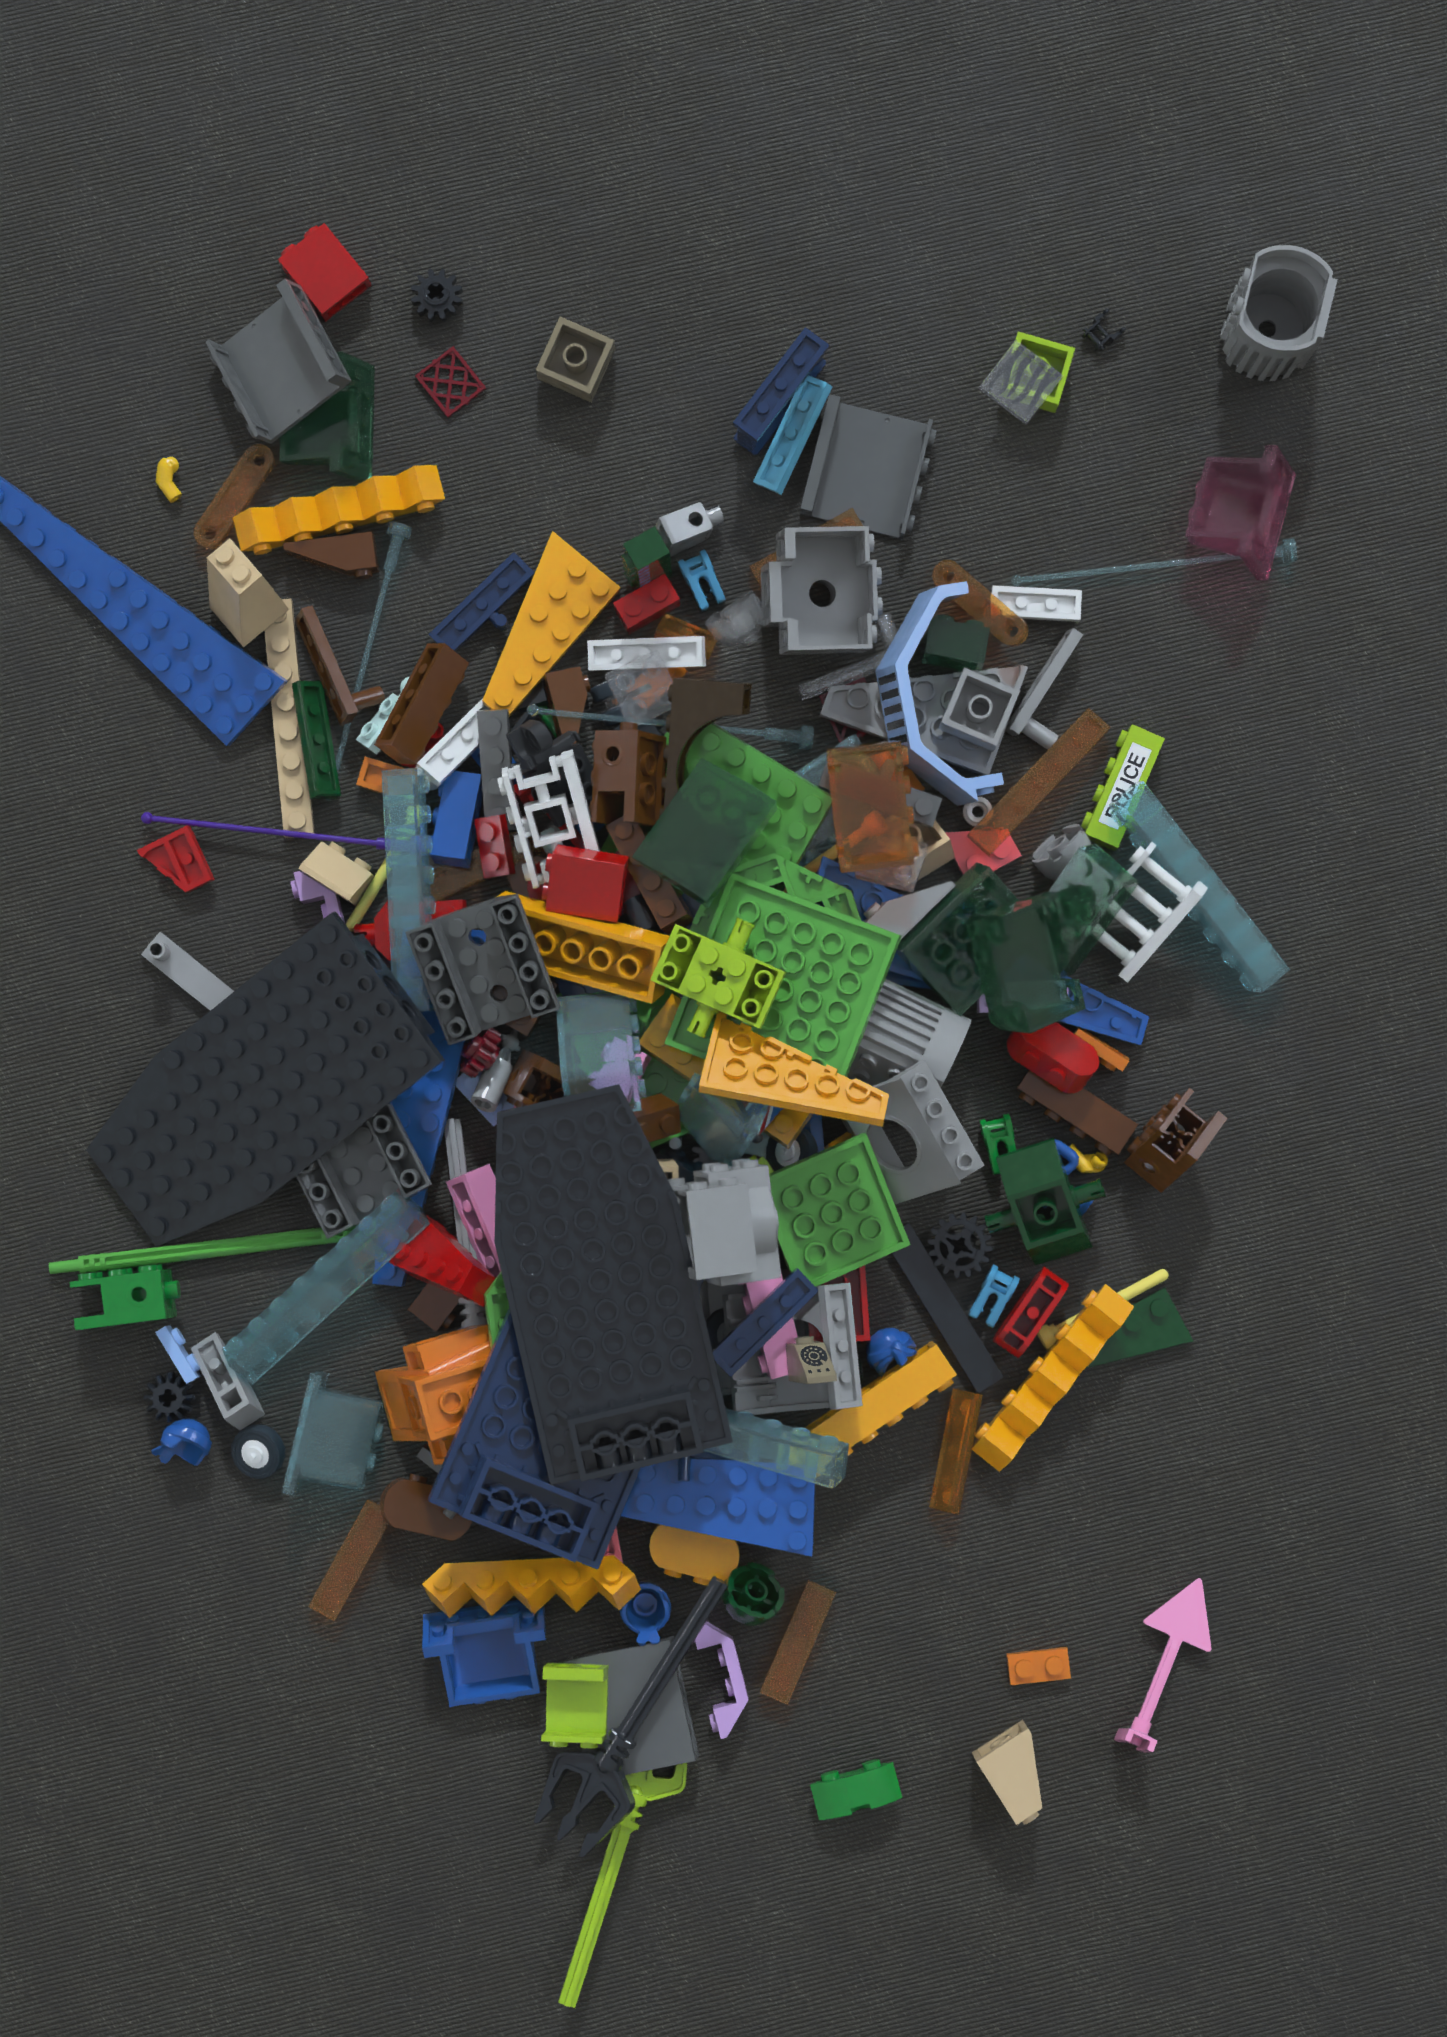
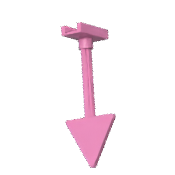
[1114,1578,1212,1752]

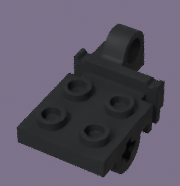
[506,720,593,827]

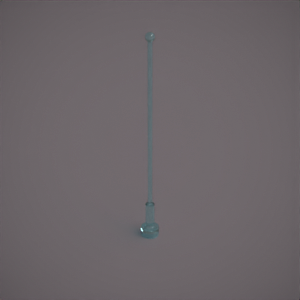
[326,522,412,801]
[1011,538,1297,586]
[527,704,814,750]

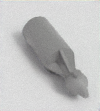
[471,1030,521,1112]

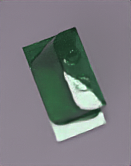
[279,352,375,483]

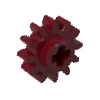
[460,1028,501,1078]

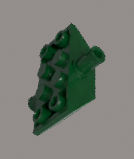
[984,1138,1106,1265]

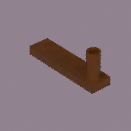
[295,605,385,726]

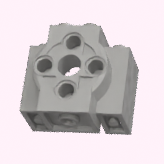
[760,526,883,655]
[668,1158,781,1286]

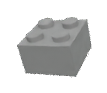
[938,667,1020,752]

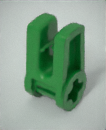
[979,1113,1016,1175]

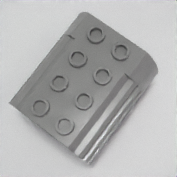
[1220,245,1338,381]
[847,979,971,1088]

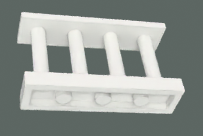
[1072,842,1208,983]

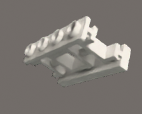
[497,749,600,889]

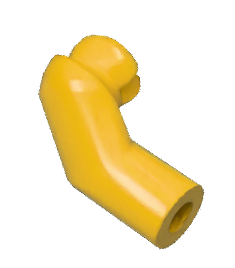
[156,457,182,503]
[1069,1143,1108,1173]

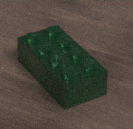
[1014,844,1140,978]

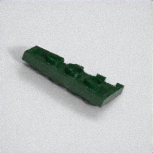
[1086,1287,1194,1368]

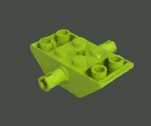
[650,918,786,1038]

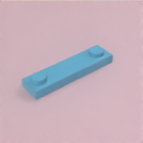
[753,375,833,495]

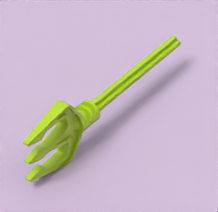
[558,1763,687,2008]

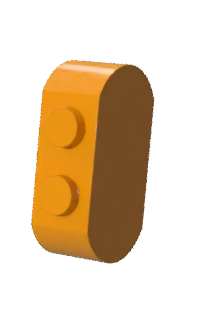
[649,1524,739,1586]

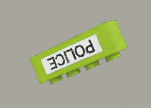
[1081,724,1165,851]

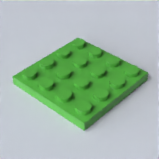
[769,1133,911,1287]

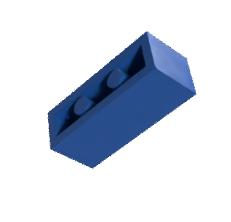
[427,771,483,868]

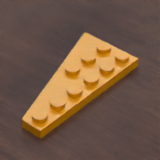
[482,531,621,717]
[699,1011,889,1127]

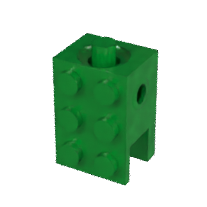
[69,1264,181,1330]

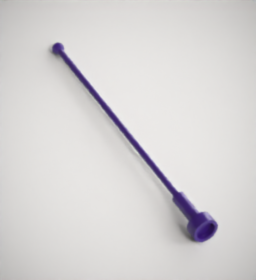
[141,812,427,860]

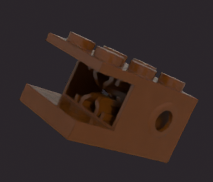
[589,722,667,827]
[503,1049,597,1107]
[1124,1087,1228,1193]

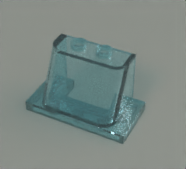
[678,1070,770,1167]
[282,1371,384,1496]

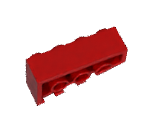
[389,1209,496,1307]

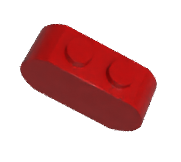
[1007,1012,1099,1093]
[993,1266,1069,1358]

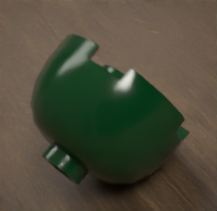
[722,1562,785,1626]

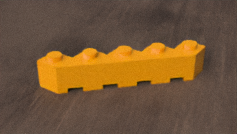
[233,465,445,555]
[971,1284,1134,1472]
[422,1555,641,1618]

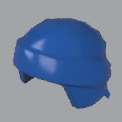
[866,1328,917,1377]
[151,1419,212,1466]
[620,1582,671,1646]

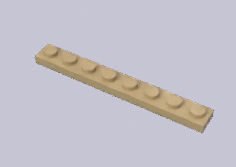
[264,598,315,838]

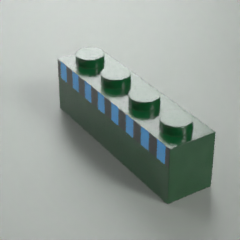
[621,526,672,589]

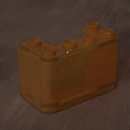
[825,740,919,873]

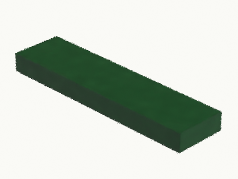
[292,681,341,799]

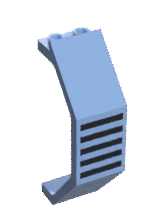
[875,581,1004,806]

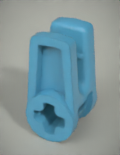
[677,549,726,613]
[968,1264,1020,1328]

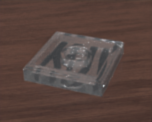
[979,340,1064,425]

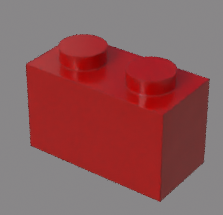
[613,574,681,635]

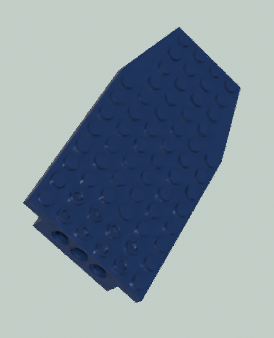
[428,1279,704,1570]

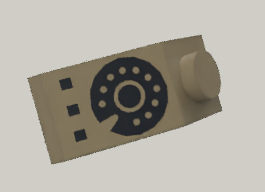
[786,1336,837,1384]

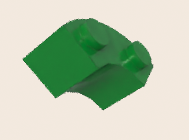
[810,1759,902,1820]

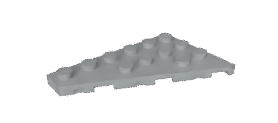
[820,665,1028,776]

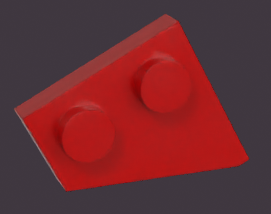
[137,825,215,893]

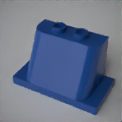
[422,1600,546,1707]

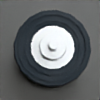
[766,1128,818,1171]
[231,1424,285,1479]

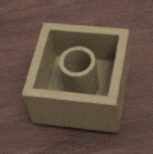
[536,317,616,403]

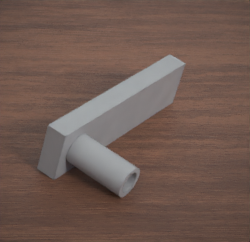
[1005,628,1083,750]
[141,932,234,1011]

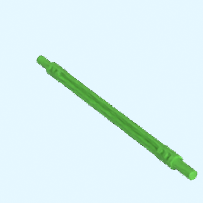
[49,1223,378,1274]

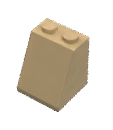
[207,538,289,647]
[972,1720,1042,1825]

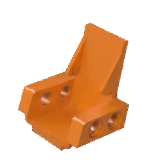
[375,1324,491,1465]

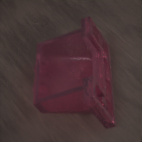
[1185,445,1296,581]

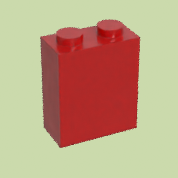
[278,223,372,322]
[542,844,629,923]

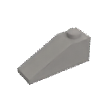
[863,881,956,939]
[191,1332,265,1430]

